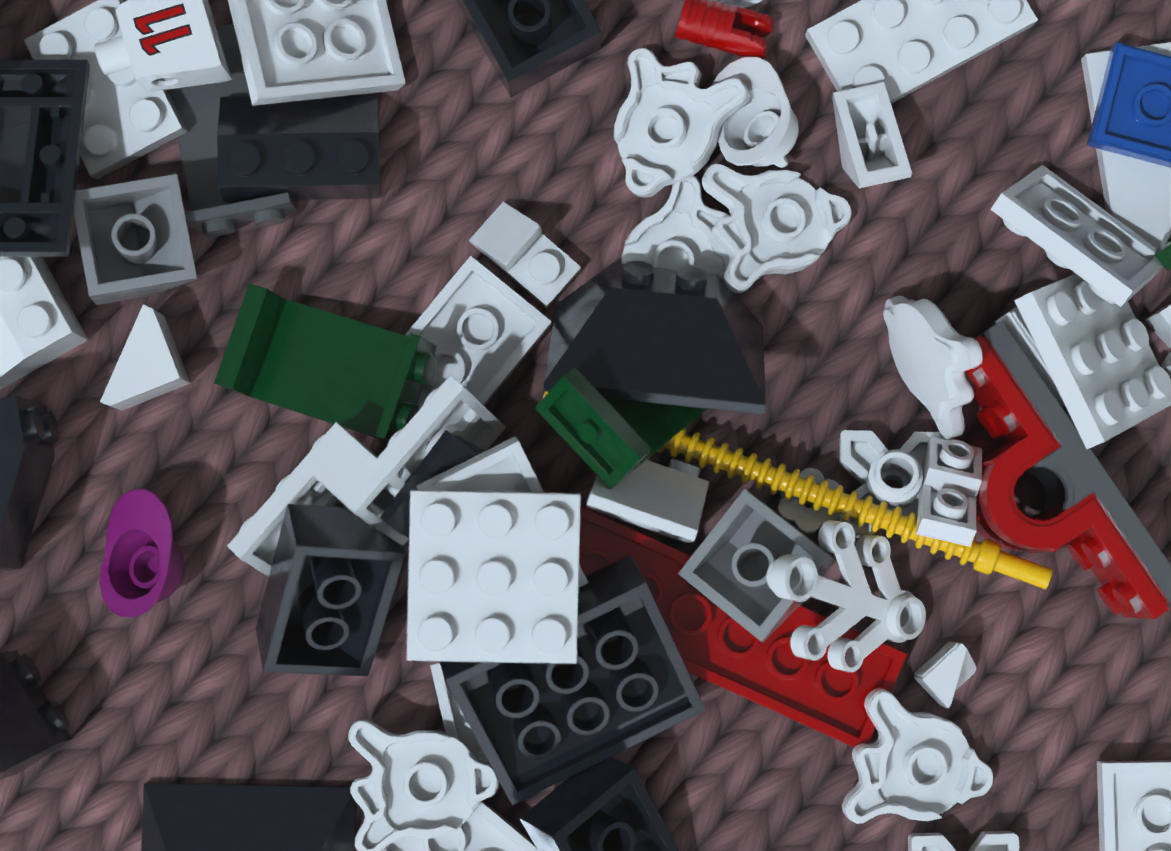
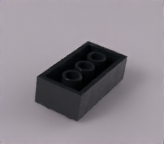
[456,0,601,98]

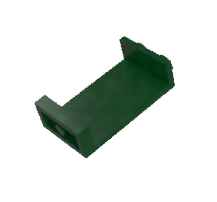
[214,283,437,442]
[535,368,707,489]

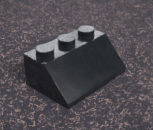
[217,95,381,201]
[256,504,406,676]

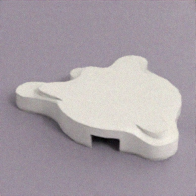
[614,48,750,198]
[702,164,852,293]
[622,175,759,280]
[883,296,982,440]
[842,688,993,824]
[348,719,500,851]

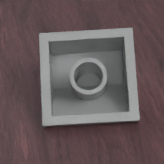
[74,174,197,305]
[678,489,837,642]

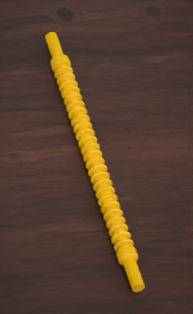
[543,392,1053,590]

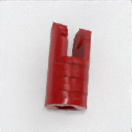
[675,0,775,59]

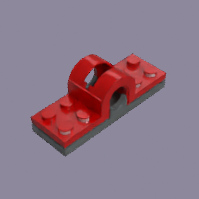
[964,321,1171,619]

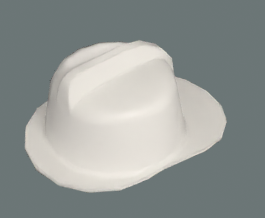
[712,57,799,168]

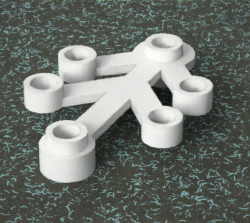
[766,520,926,672]

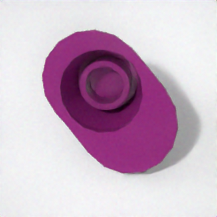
[99,489,185,618]

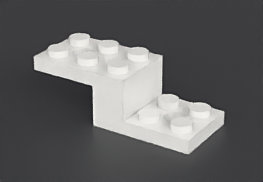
[227,375,506,577]

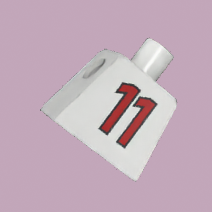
[94,0,232,91]

